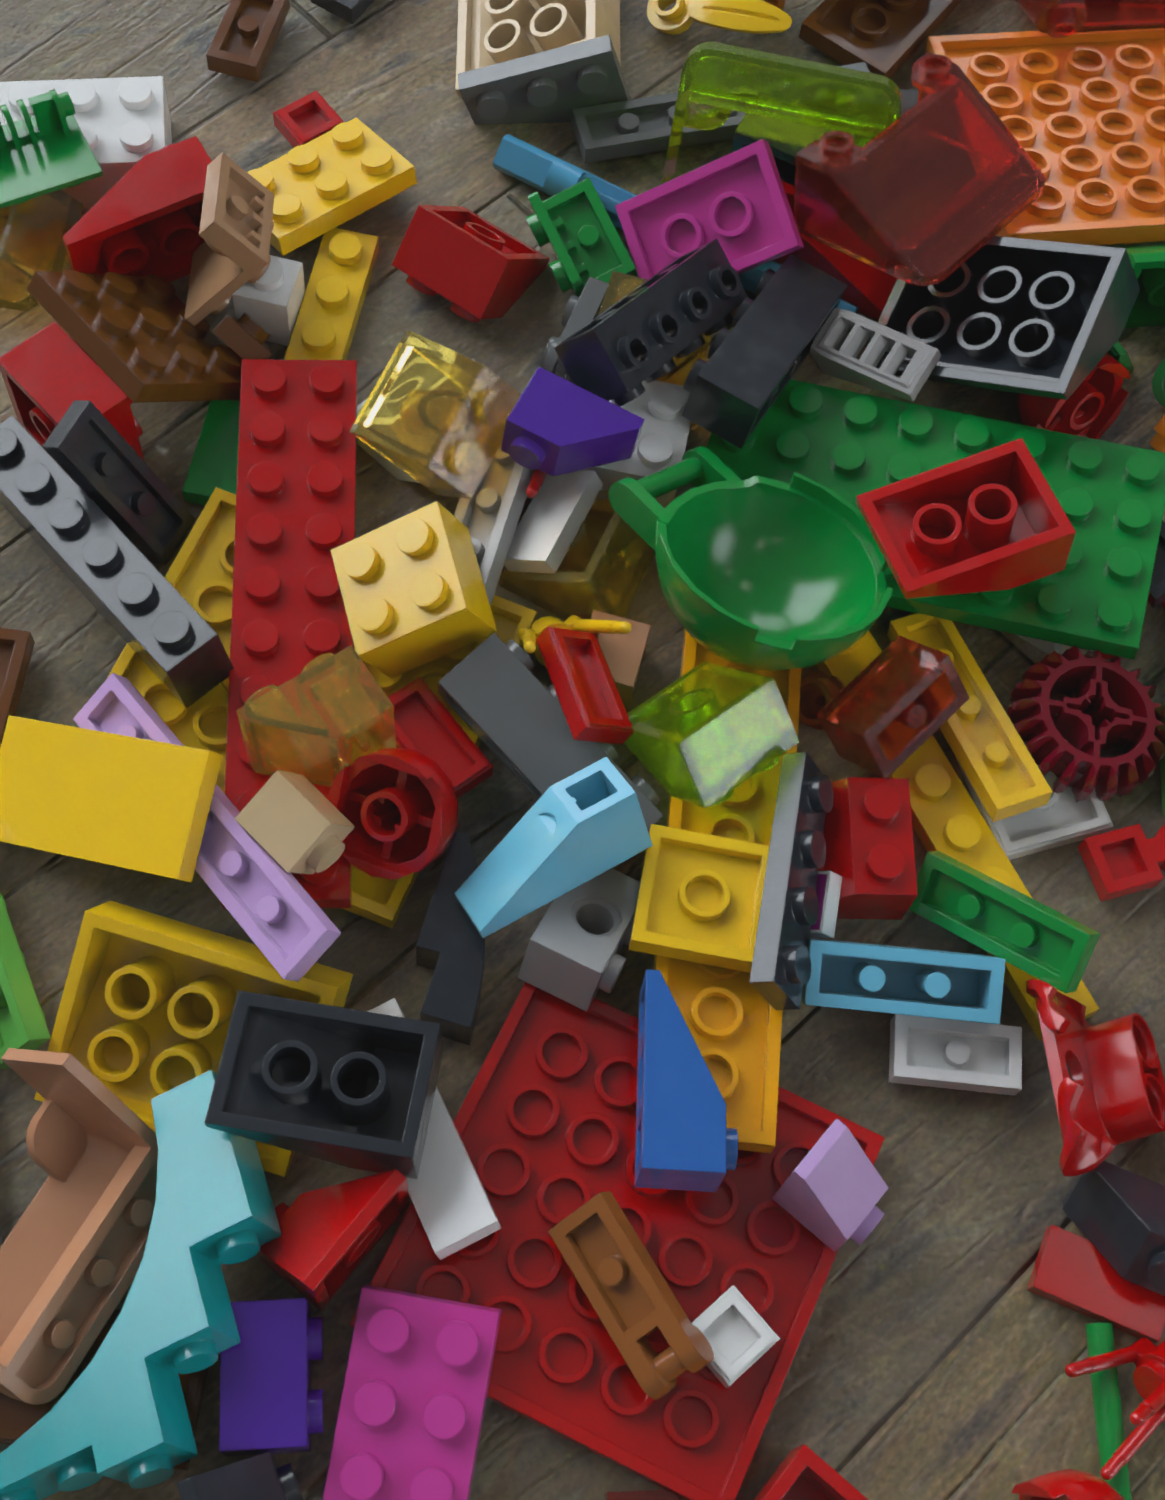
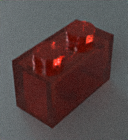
[816,635,970,779]

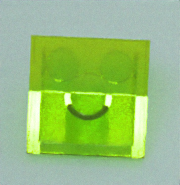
[624,662,800,808]

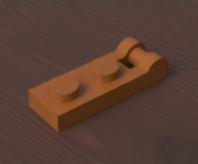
[548,1191,714,1400]

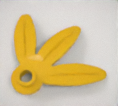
[647,0,792,35]

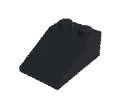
[204,990,444,1179]

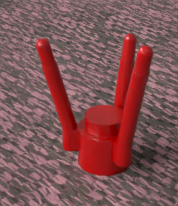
[1065,1337,1165,1480]

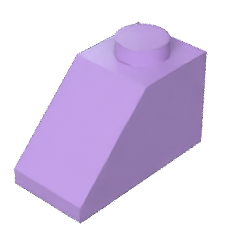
[772,1118,888,1252]

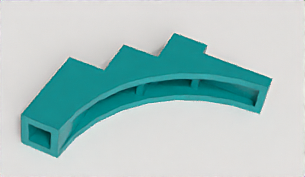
[0,1070,282,1500]

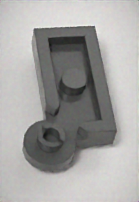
[541,277,610,384]

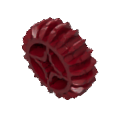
[1007,645,1165,803]

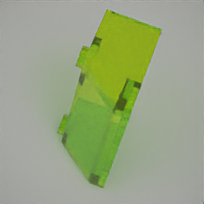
[662,42,902,240]

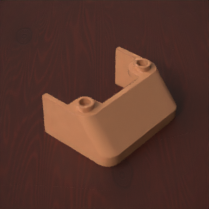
[0,1048,158,1405]

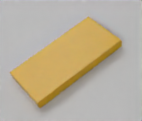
[0,715,223,883]

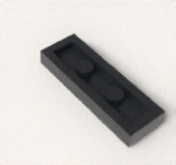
[42,400,195,565]

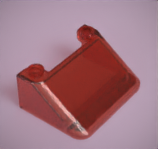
[794,52,1045,286]

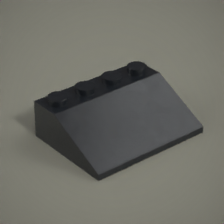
[866,229,1140,400]

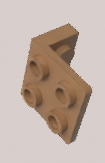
[184,152,274,326]

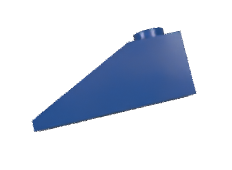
[634,970,738,1192]

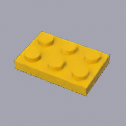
[247,117,417,256]

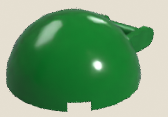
[609,446,893,671]

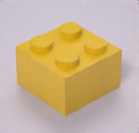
[331,501,497,678]

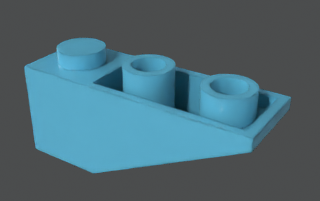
[455,757,653,938]

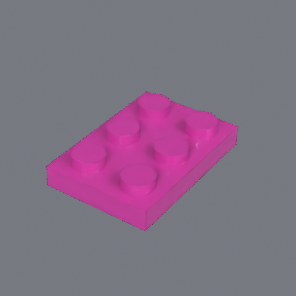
[615,139,804,284]
[323,1285,502,1500]

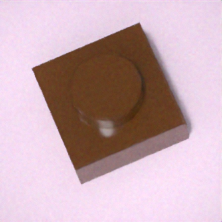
[212,311,272,359]

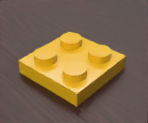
[629,824,769,973]

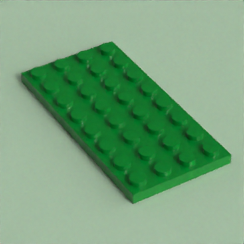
[707,380,1165,660]

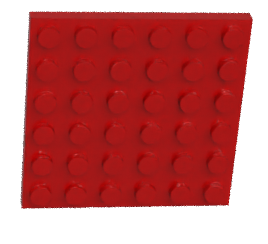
[349,982,885,1500]

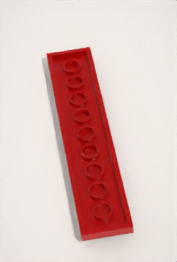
[220,359,358,910]

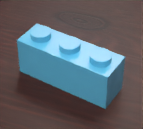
[801,938,1006,1024]

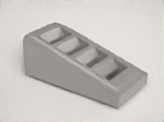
[810,308,942,401]

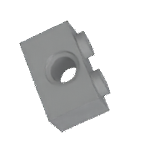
[517,868,640,1012]

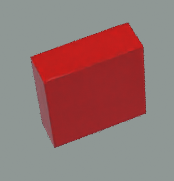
[273,90,344,148]

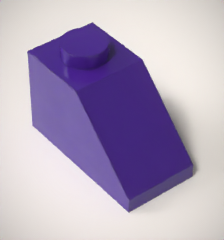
[501,366,645,476]

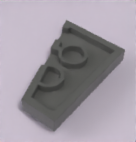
[458,35,632,124]

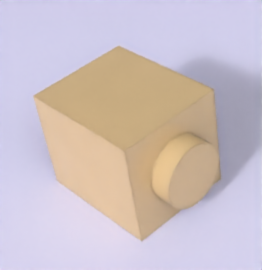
[235,770,355,874]

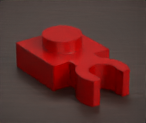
[1078,823,1165,902]

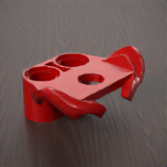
[1026,979,1165,1177]

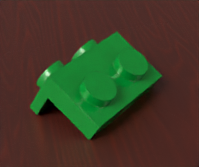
[525,177,638,297]

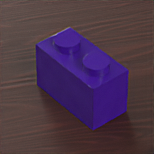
[219,1298,324,1457]

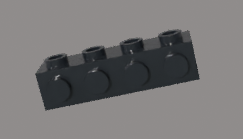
[554,239,748,407]
[682,254,848,449]

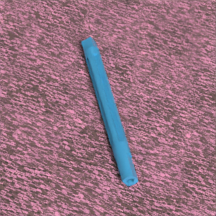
[493,134,860,314]

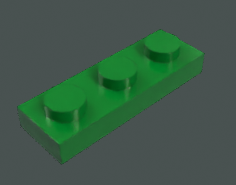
[909,851,1101,993]

